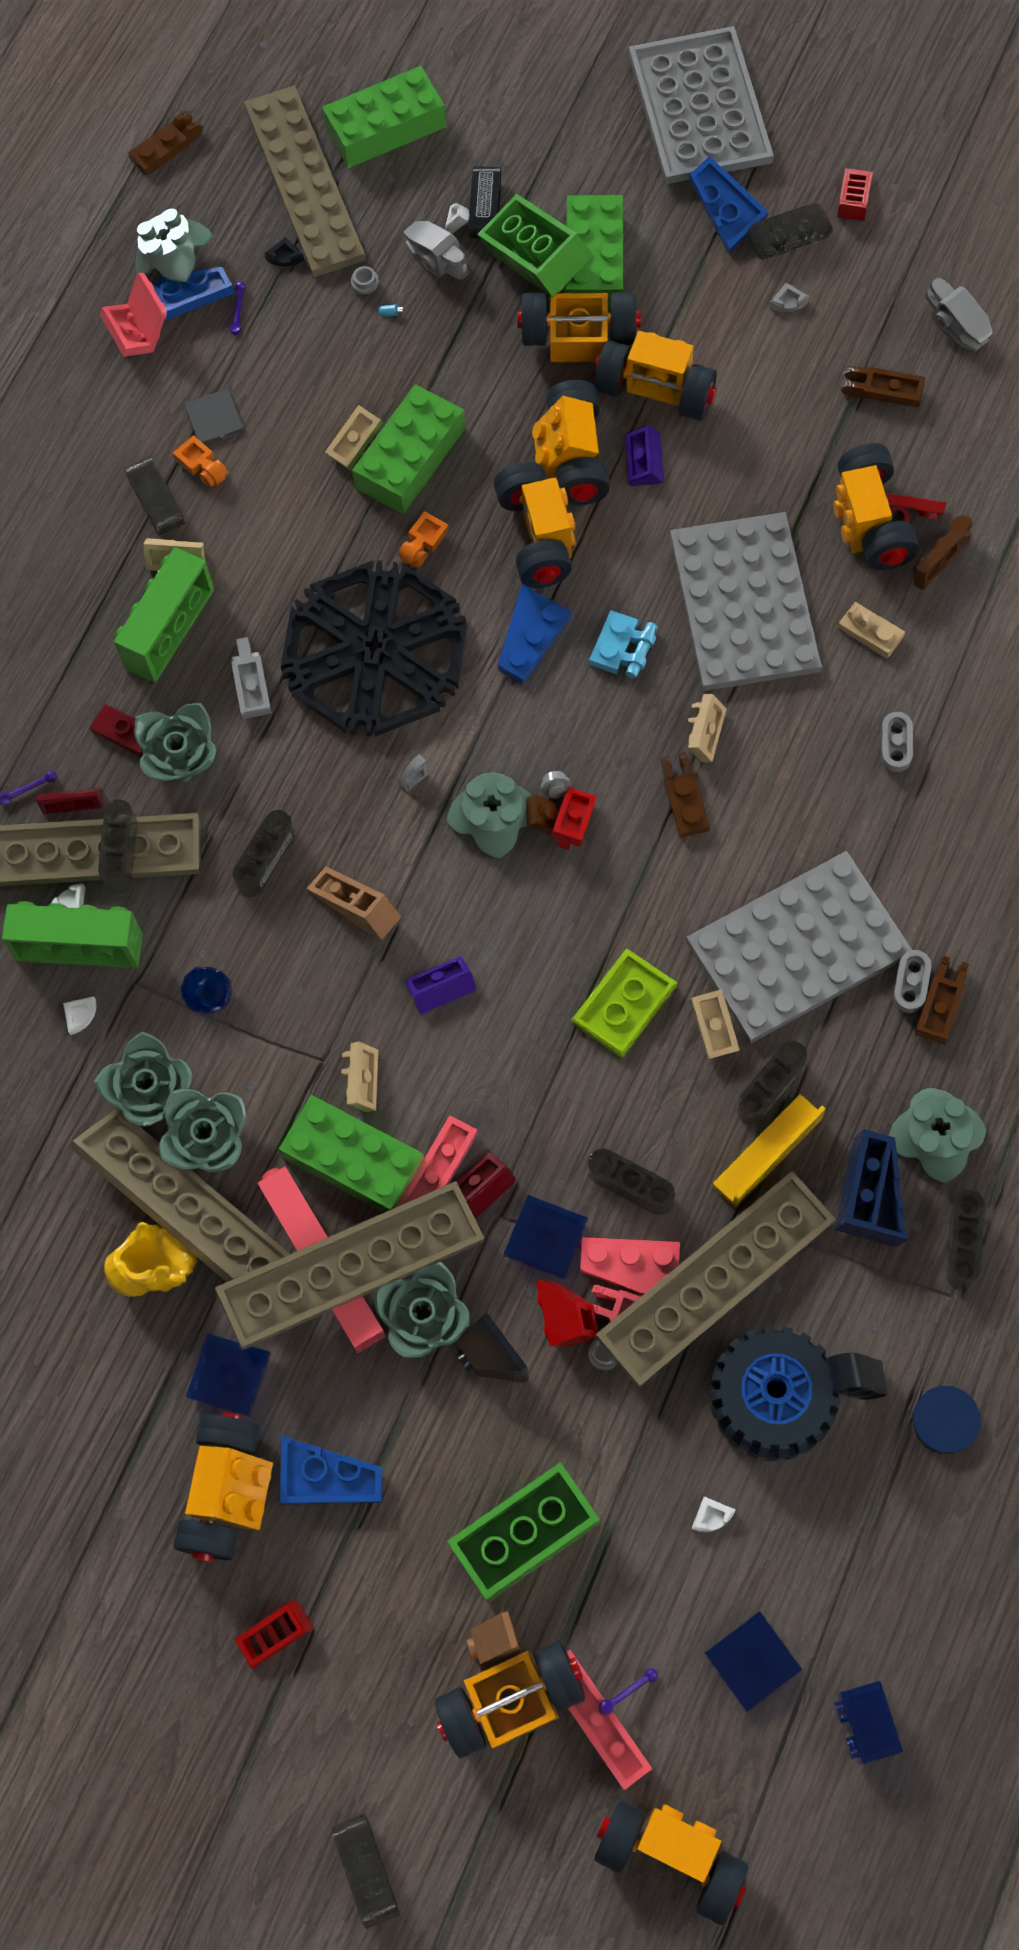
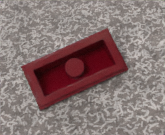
[36,787,103,814]
[457,1152,516,1219]

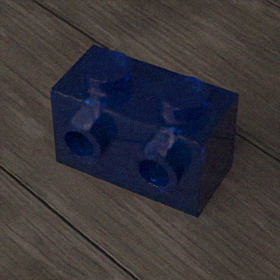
[834,1681,903,1765]

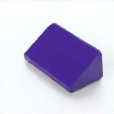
[625,425,664,486]
[404,956,476,1014]

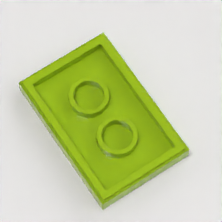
[571,948,678,1058]

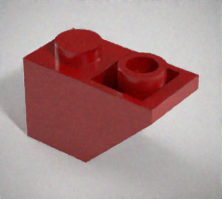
[536,1280,599,1348]

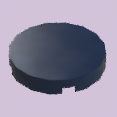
[912,1386,981,1454]

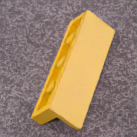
[712,1094,826,1208]

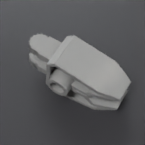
[403,221,469,280]
[925,278,993,351]

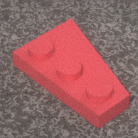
[580,1237,680,1296]

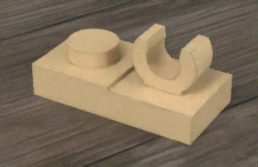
[325,405,383,470]
[144,538,205,571]
[838,602,905,659]
[688,694,726,762]
[690,989,740,1059]
[341,1041,378,1112]

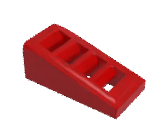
[837,168,873,221]
[234,1600,314,1669]

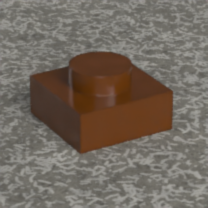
[527,795,558,834]

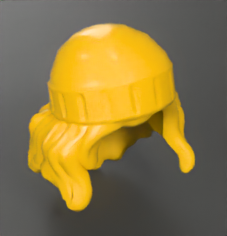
[104,1222,198,1297]

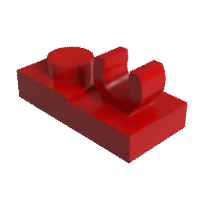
[886,493,947,522]
[551,787,597,850]

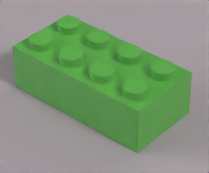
[322,66,446,168]
[477,194,593,298]
[566,195,623,310]
[352,384,465,515]
[114,546,214,683]
[2,901,143,968]
[278,1095,424,1213]
[447,1462,600,1604]

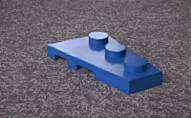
[689,156,769,254]
[149,267,234,321]
[498,584,572,684]
[280,1435,383,1505]

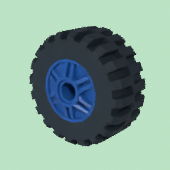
[710,1326,841,1461]

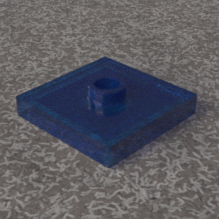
[504,1195,588,1280]
[186,1333,271,1417]
[704,1611,802,1712]

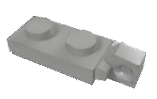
[231,637,272,719]

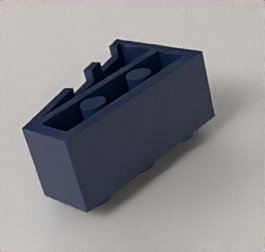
[835,1129,908,1247]

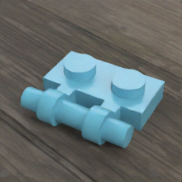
[589,610,658,679]

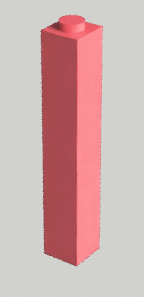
[257,1166,386,1354]

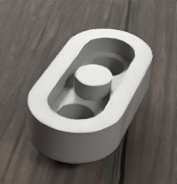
[881,712,913,772]
[893,950,932,1013]

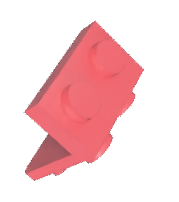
[100,273,167,357]

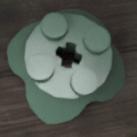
[135,208,213,282]
[134,703,216,782]
[447,772,532,859]
[94,1032,193,1127]
[889,1088,986,1184]
[160,1089,246,1172]
[374,1262,470,1358]

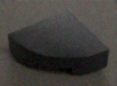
[264,237,304,267]

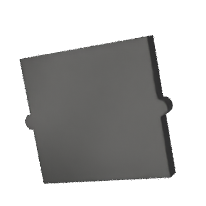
[184,388,245,445]

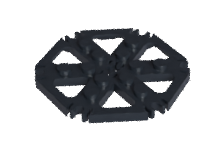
[280,560,468,737]

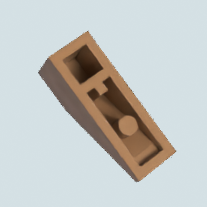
[306,866,401,940]
[467,1611,521,1666]

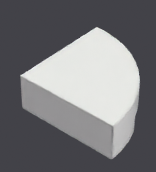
[445,203,469,233]
[52,884,86,908]
[63,996,96,1035]
[691,1497,735,1532]

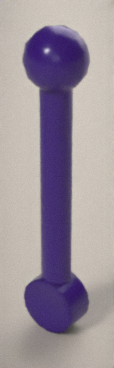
[230,282,246,335]
[0,771,57,805]
[598,1668,658,1715]

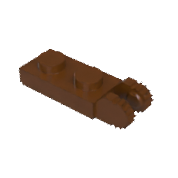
[128,111,203,175]
[841,366,926,408]
[913,515,972,590]
[660,752,710,838]
[914,955,969,1045]

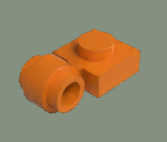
[173,435,228,488]
[398,511,449,568]

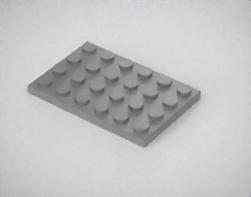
[629,26,774,184]
[670,512,822,691]
[686,851,912,1044]

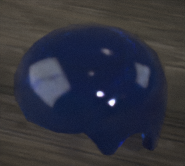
[180,966,233,1014]

